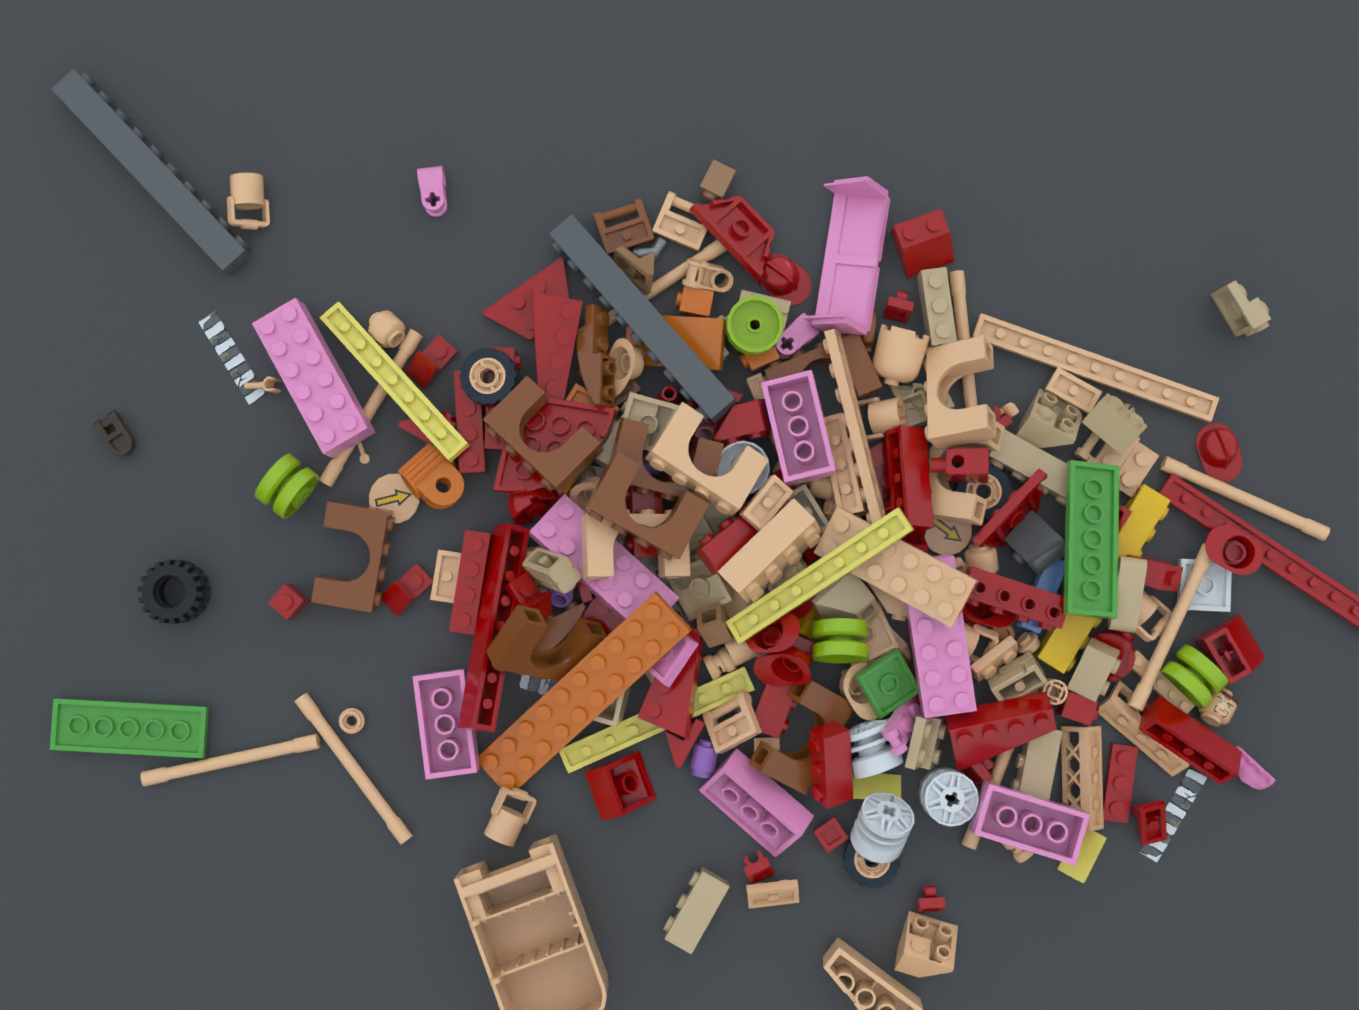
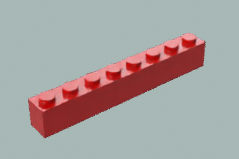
[458,523,530,732]

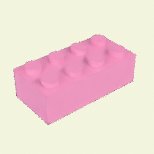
[761,370,838,487]
[412,668,481,779]
[969,780,1090,865]

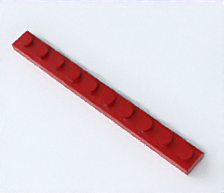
[1158,474,1359,629]

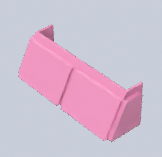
[803,176,890,336]

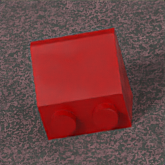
[890,209,955,278]
[585,751,656,820]

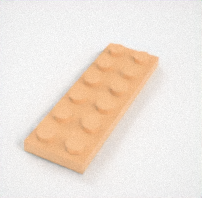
[814,507,978,628]

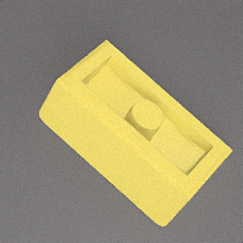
[852,772,901,799]
[1057,831,1106,883]

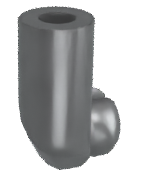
[632,237,668,262]

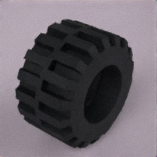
[138,560,211,624]

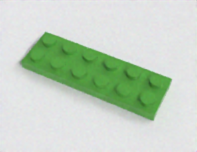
[1064,460,1119,619]
[50,698,209,758]

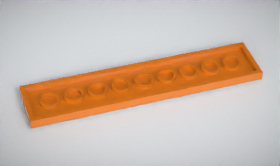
[478,591,692,797]

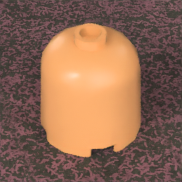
[872,324,930,387]

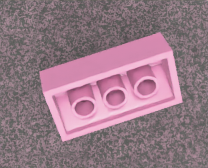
[699,749,814,858]

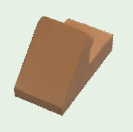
[613,246,654,295]

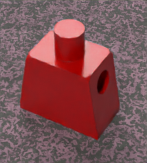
[930,448,989,483]

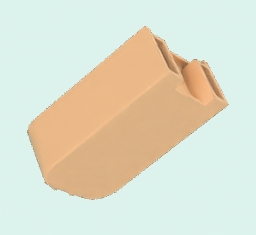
[454,834,609,1010]

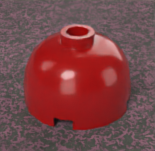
[507,488,559,525]

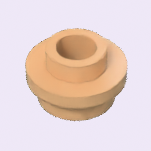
[1017,632,1040,654]
[339,708,365,734]

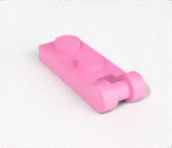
[882,698,922,756]

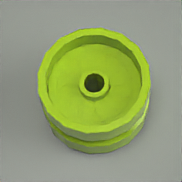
[725,296,784,356]
[255,453,319,519]
[812,618,869,664]
[1160,644,1229,709]

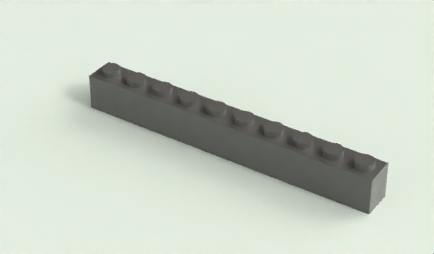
[51,69,251,276]
[549,214,738,424]

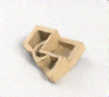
[888,383,955,428]

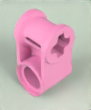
[417,166,447,217]
[775,313,821,359]

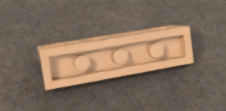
[824,412,869,517]
[1097,680,1190,777]
[1061,726,1104,831]

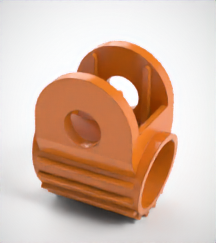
[398,443,464,510]

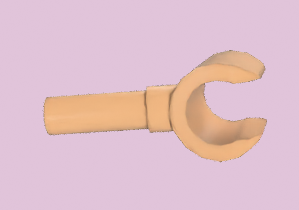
[244,376,281,394]
[1000,403,1019,418]

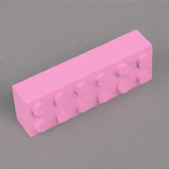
[252,298,376,458]
[529,494,680,621]
[905,554,977,718]

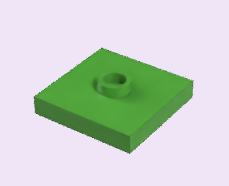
[853,648,918,719]

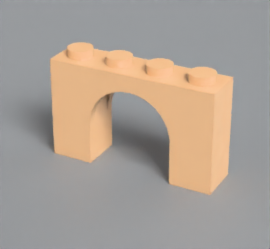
[923,335,996,449]
[645,402,769,516]
[928,421,1005,526]
[581,509,690,580]

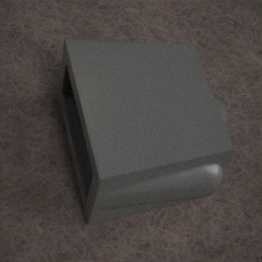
[1004,510,1065,575]

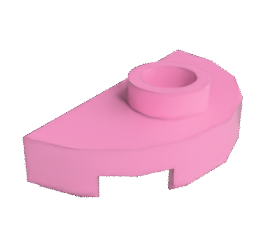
[1236,746,1276,790]

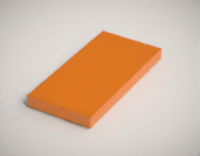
[626,315,726,371]

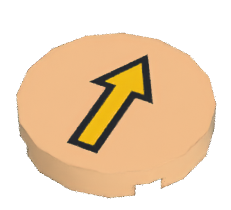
[369,474,420,524]
[925,519,972,555]

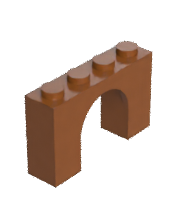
[764,333,882,401]
[483,376,603,494]
[609,418,724,503]
[584,451,710,561]
[311,500,395,613]
[486,605,607,681]
[749,679,854,795]

